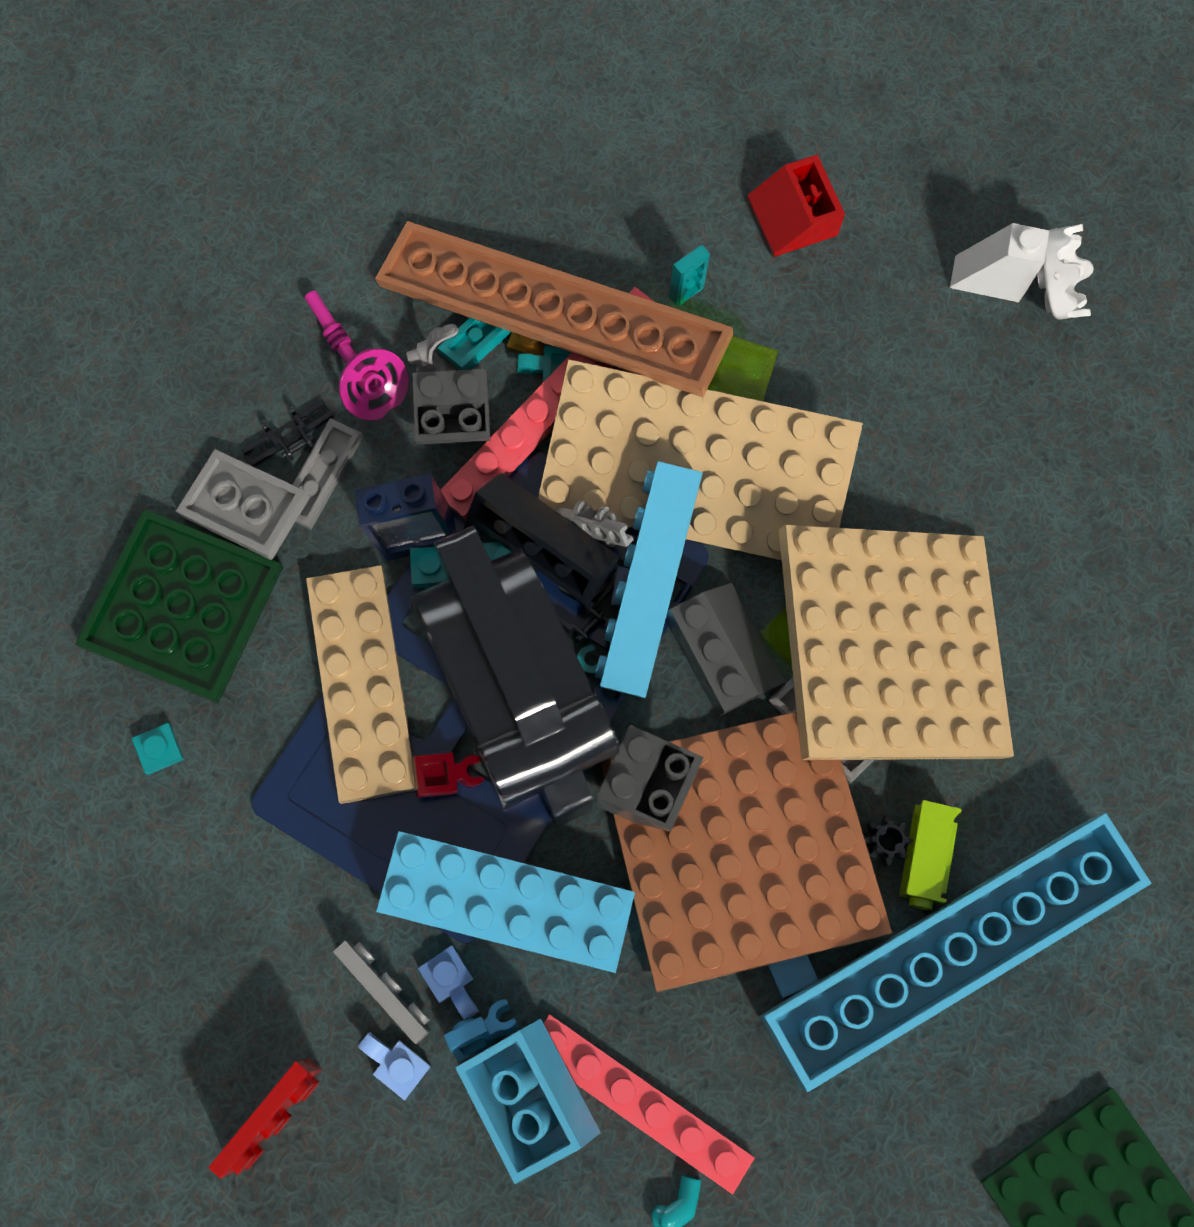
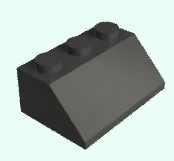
[666,583,786,717]

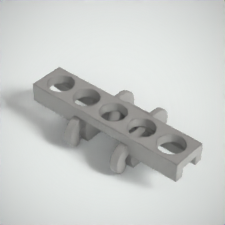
[554,500,634,547]

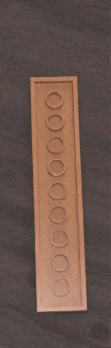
[375,221,733,397]

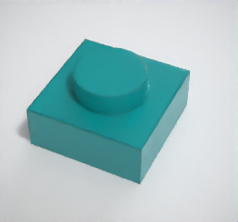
[131,723,184,775]

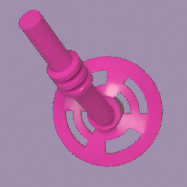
[304,290,409,420]

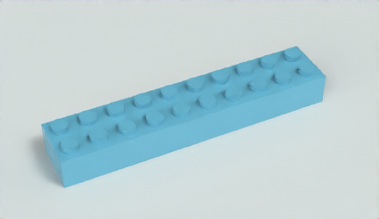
[758,813,1152,1092]

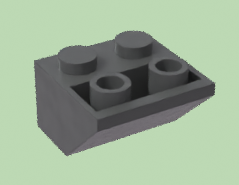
[412,369,491,445]
[597,725,704,832]

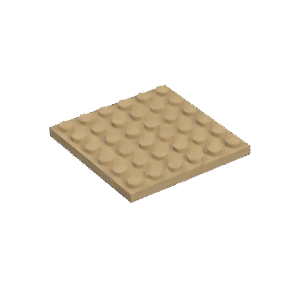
[779,525,1014,760]

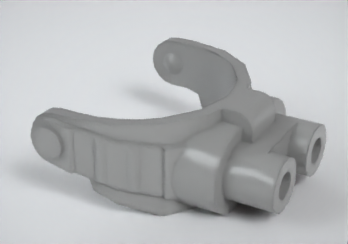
[406,324,483,372]

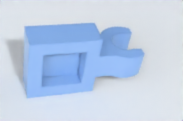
[358,1032,431,1101]

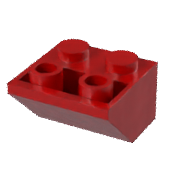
[747,154,845,257]

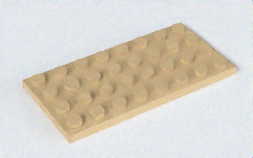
[538,359,863,560]

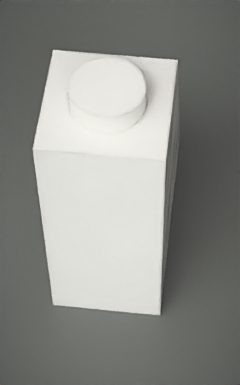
[950,223,1049,302]

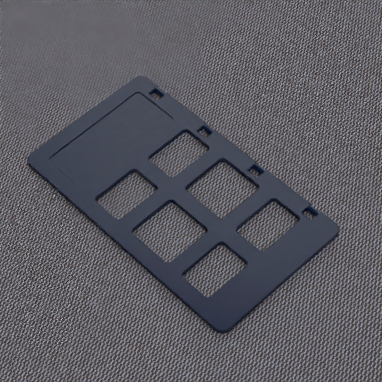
[252,449,709,944]

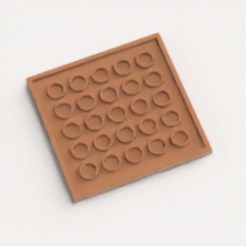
[601,712,892,992]

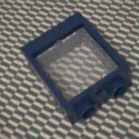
[355,473,456,561]

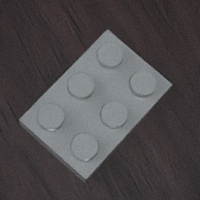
[176,449,310,560]

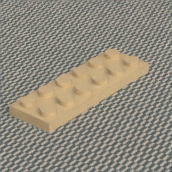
[306,565,415,804]

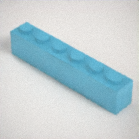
[595,461,703,699]

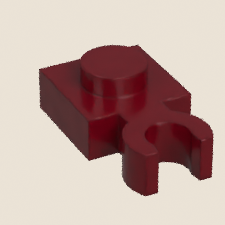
[412,752,484,798]

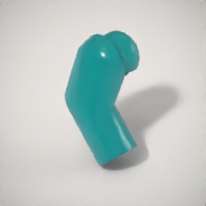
[651,1175,702,1227]

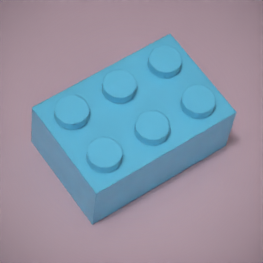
[455,1019,601,1184]

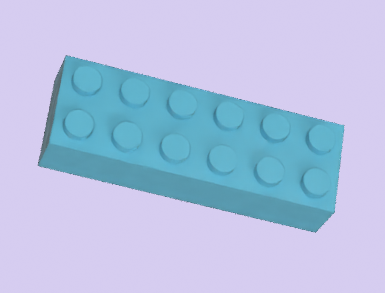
[376,831,635,973]

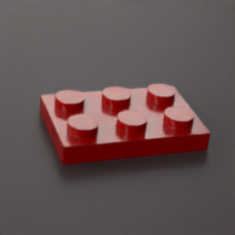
[208,1058,321,1179]

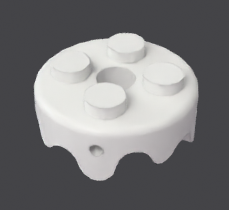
[1037,224,1094,320]

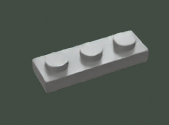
[333,940,431,1044]

